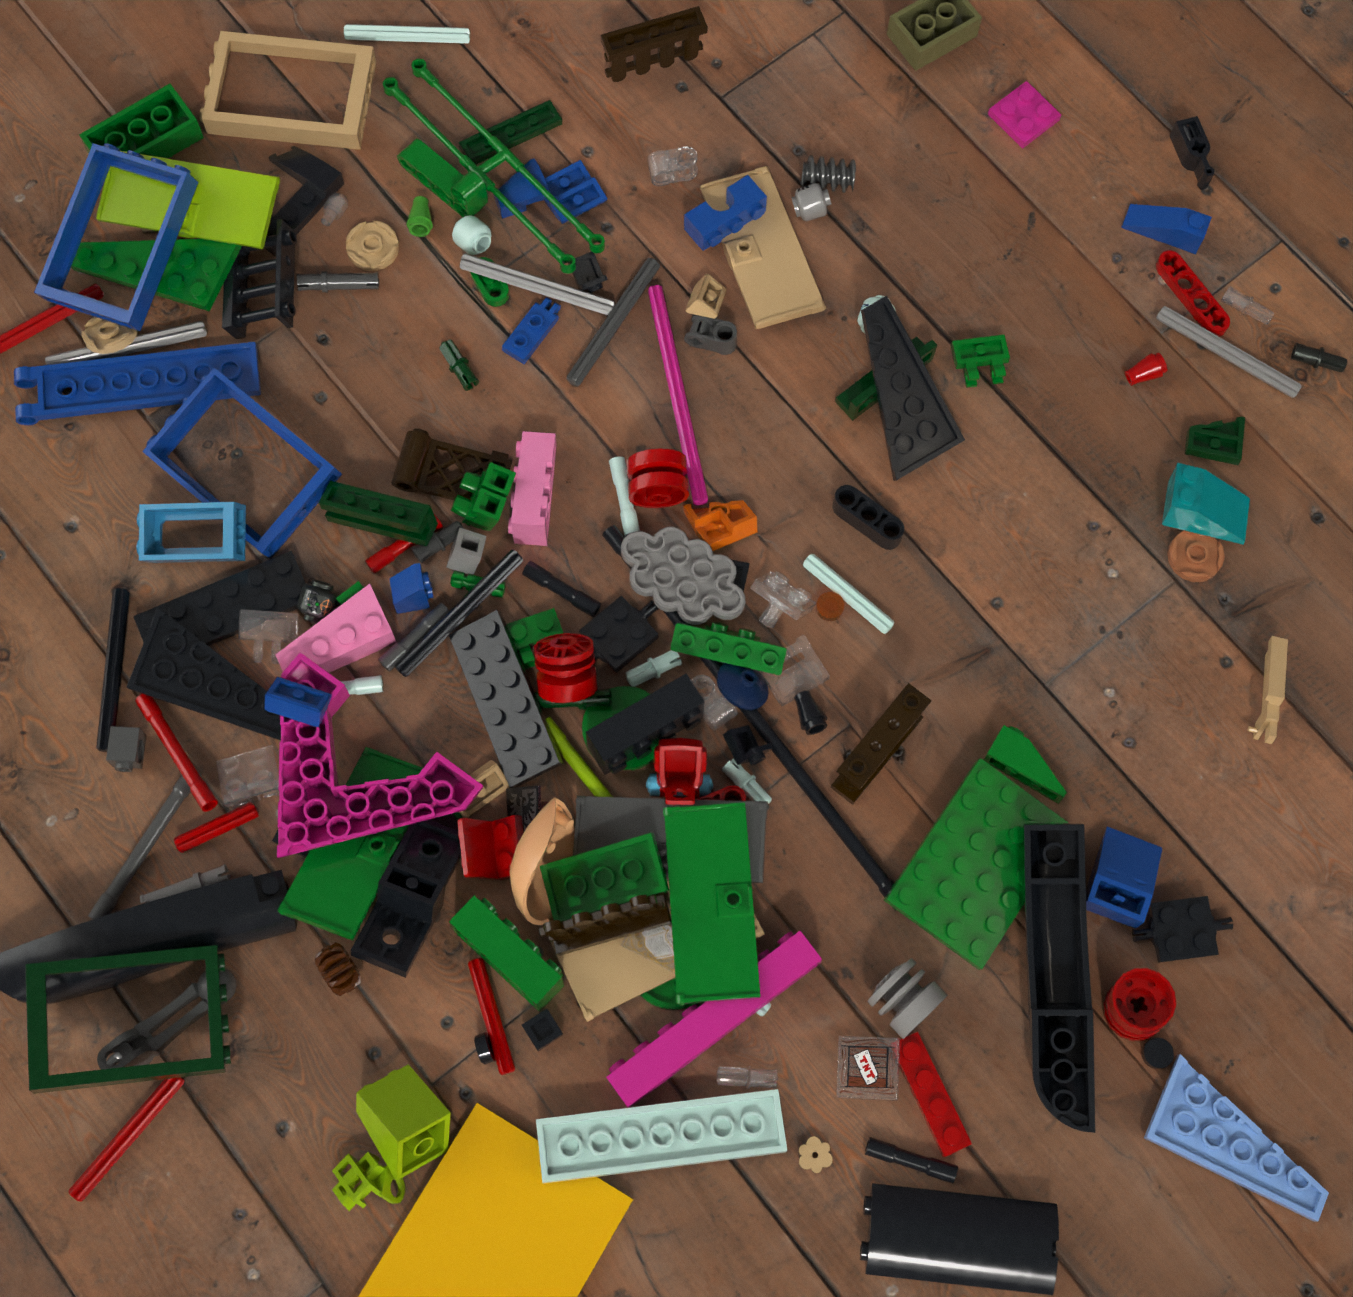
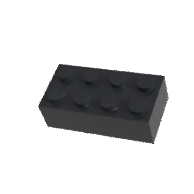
[586,673,705,775]

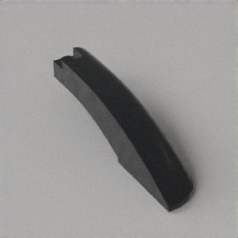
[1024,823,1095,1133]
[0,870,296,1004]

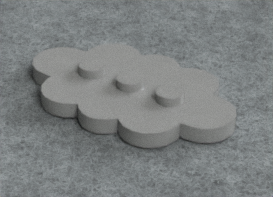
[621,527,746,625]

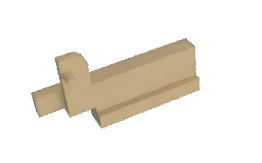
[1247,636,1288,744]

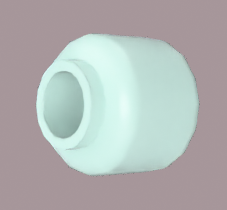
[452,215,492,255]

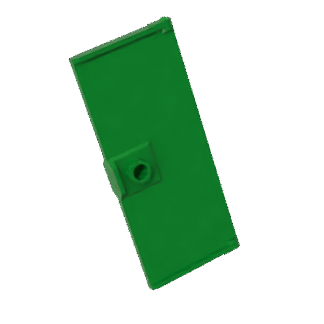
[277,747,423,940]
[663,803,760,1006]

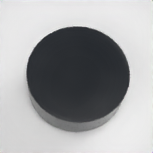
[474,1032,495,1065]
[1141,1038,1174,1069]

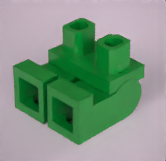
[451,462,516,531]

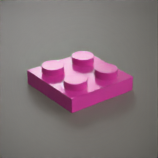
[988,81,1061,149]

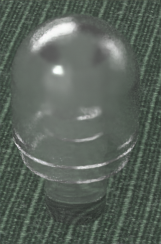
[321,193,348,226]

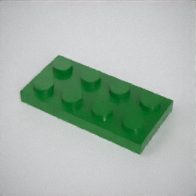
[540,833,669,922]

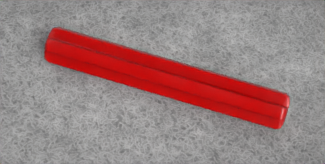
[468,958,515,1075]

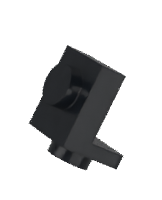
[568,252,608,293]
[723,725,773,766]

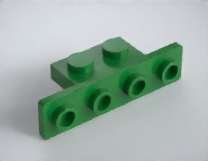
[671,622,787,675]

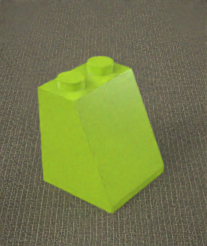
[356,1064,451,1181]

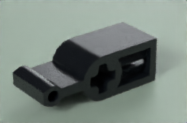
[1169,116,1214,190]

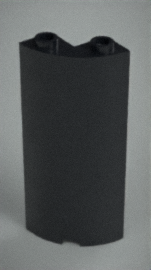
[860,1183,1059,1295]

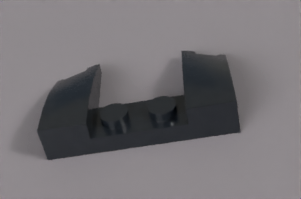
[264,146,344,257]

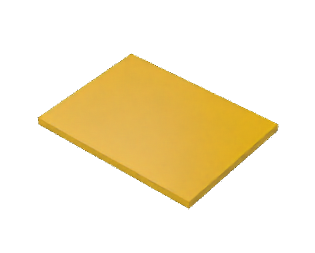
[358,1103,633,1297]

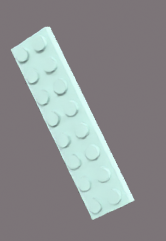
[536,1089,787,1184]

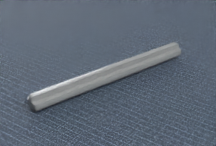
[460,254,615,315]
[1156,306,1301,398]
[45,321,207,365]

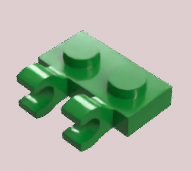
[951,334,1010,388]
[506,608,563,669]

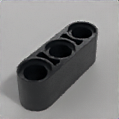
[832,485,904,550]

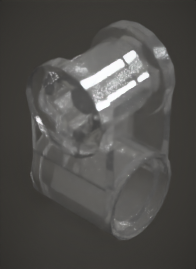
[647,147,698,186]
[691,675,738,731]

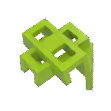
[332,1152,405,1211]

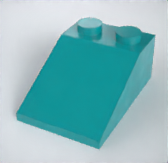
[1162,463,1250,545]

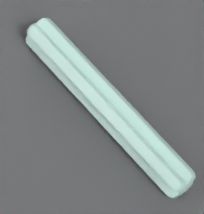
[803,554,894,634]

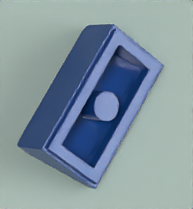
[264,677,332,727]

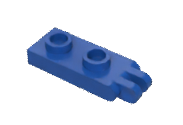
[502,297,561,365]

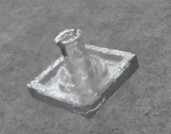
[750,571,816,628]

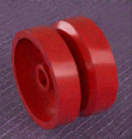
[626,448,689,508]

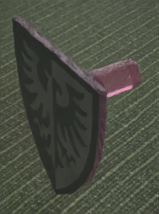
[506,785,548,832]

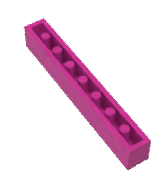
[606,931,822,1108]

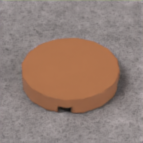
[1167,530,1225,582]

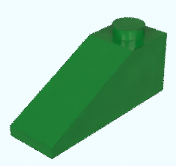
[983,725,1067,804]

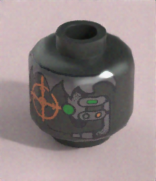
[297,579,338,623]

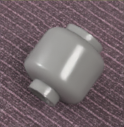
[791,183,832,221]

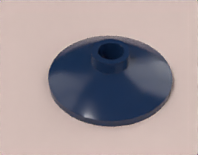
[716,663,769,710]

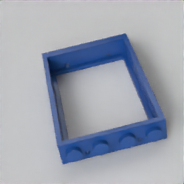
[34,143,198,331]
[142,367,343,559]

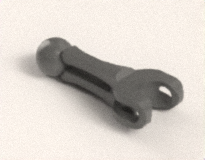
[97,968,236,1070]

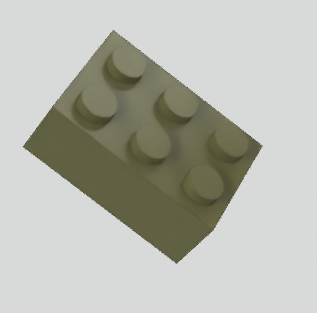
[886,0,982,71]

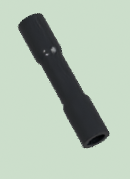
[522,561,602,617]
[865,1137,958,1184]

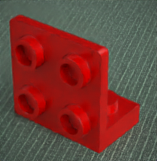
[457,815,524,880]

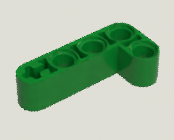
[397,138,488,217]

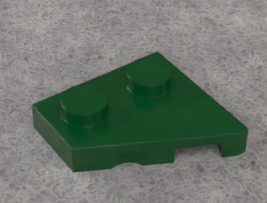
[1185,416,1245,465]

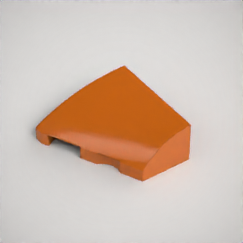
[683,500,758,552]

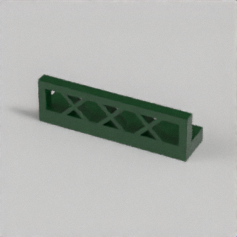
[835,336,937,421]

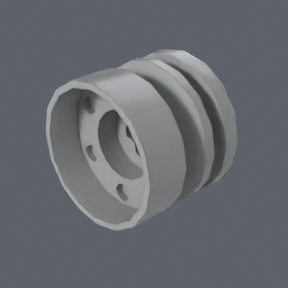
[867,958,948,1039]

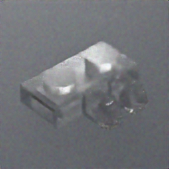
[238,609,298,664]

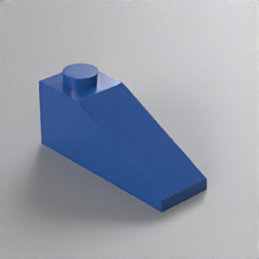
[1121,204,1212,254]

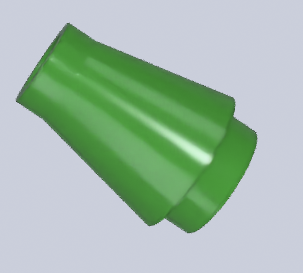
[406,196,433,237]

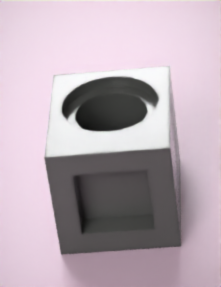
[106,726,147,772]

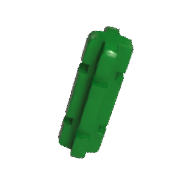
[450,571,506,598]

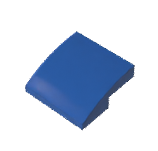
[544,160,608,224]

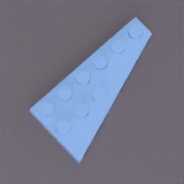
[1144,1054,1329,1222]

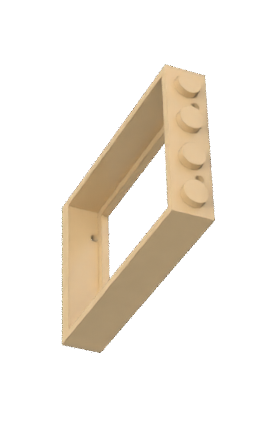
[199,31,376,150]

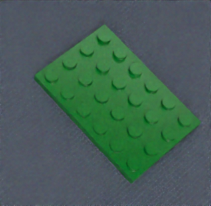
[884,758,1069,970]

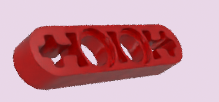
[1156,250,1230,337]

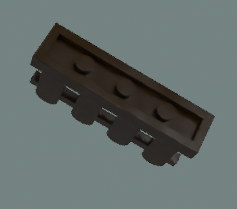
[601,6,708,82]
[539,893,672,956]

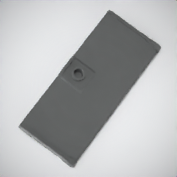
[573,796,769,883]

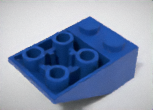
[1086,827,1162,929]

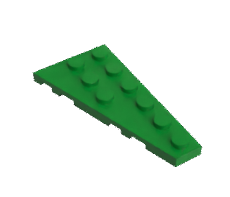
[71,239,242,312]

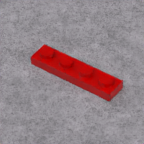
[889,1032,972,1158]

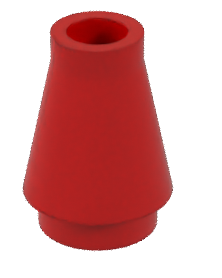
[1125,352,1168,386]

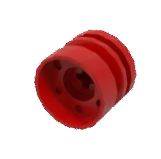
[534,633,597,703]
[1103,968,1176,1041]

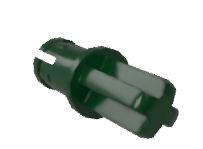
[439,340,479,391]

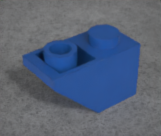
[389,563,434,614]

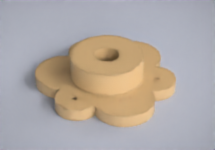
[799,1136,833,1173]

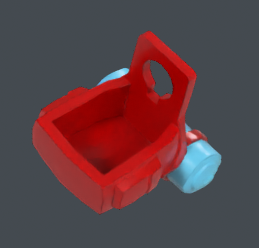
[646,738,713,805]

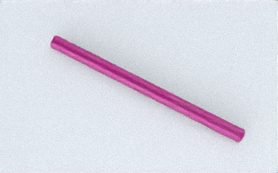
[648,285,708,506]

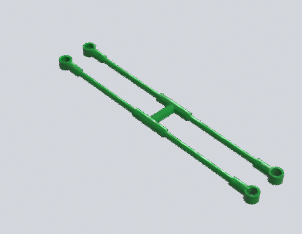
[383,59,605,274]

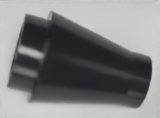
[794,691,827,735]

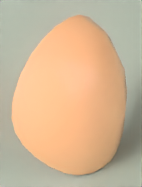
[510,797,575,925]

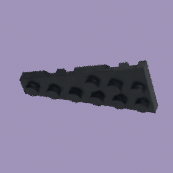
[861,296,965,481]
[126,607,281,741]

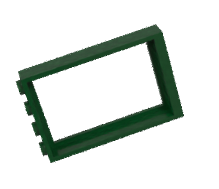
[25,945,231,1094]

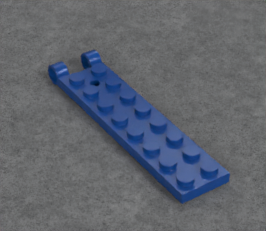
[14,342,261,425]

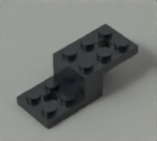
[351,820,461,978]

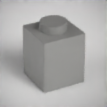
[446,528,486,575]

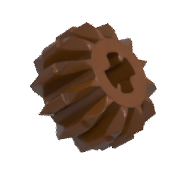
[315,942,361,996]

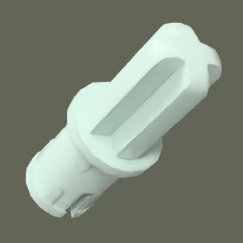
[626,650,682,687]
[722,758,772,804]

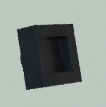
[522,1009,563,1052]

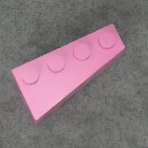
[508,431,557,546]
[275,584,396,673]

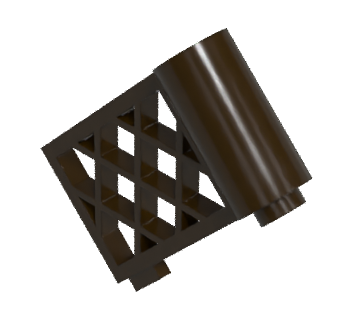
[391,428,512,501]

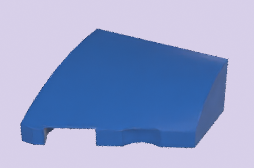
[493,158,551,219]

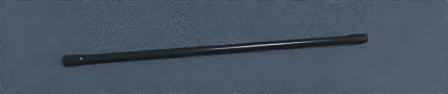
[602,525,897,911]

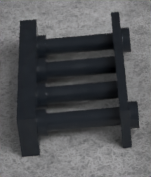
[222,219,297,339]

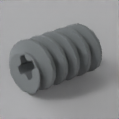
[801,155,856,193]

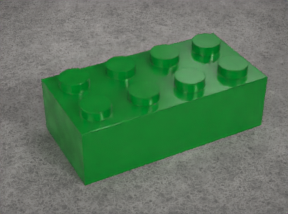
[79,83,204,159]
[449,895,564,1012]

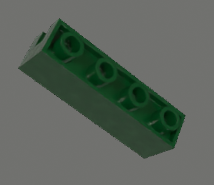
[319,481,438,546]

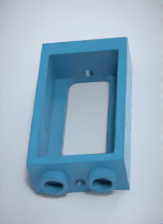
[136,502,246,563]

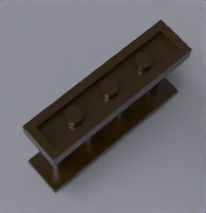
[830,683,932,805]

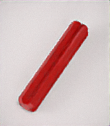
[174,802,259,853]

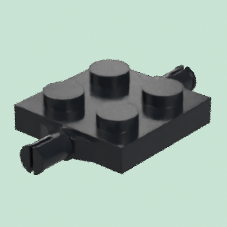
[579,596,659,673]
[1132,896,1233,963]

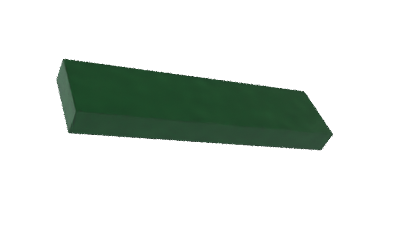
[458,100,562,164]

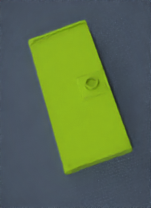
[96,150,280,249]

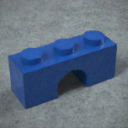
[684,175,767,251]

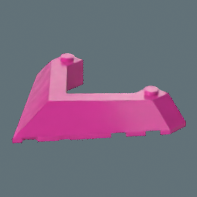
[277,653,484,858]

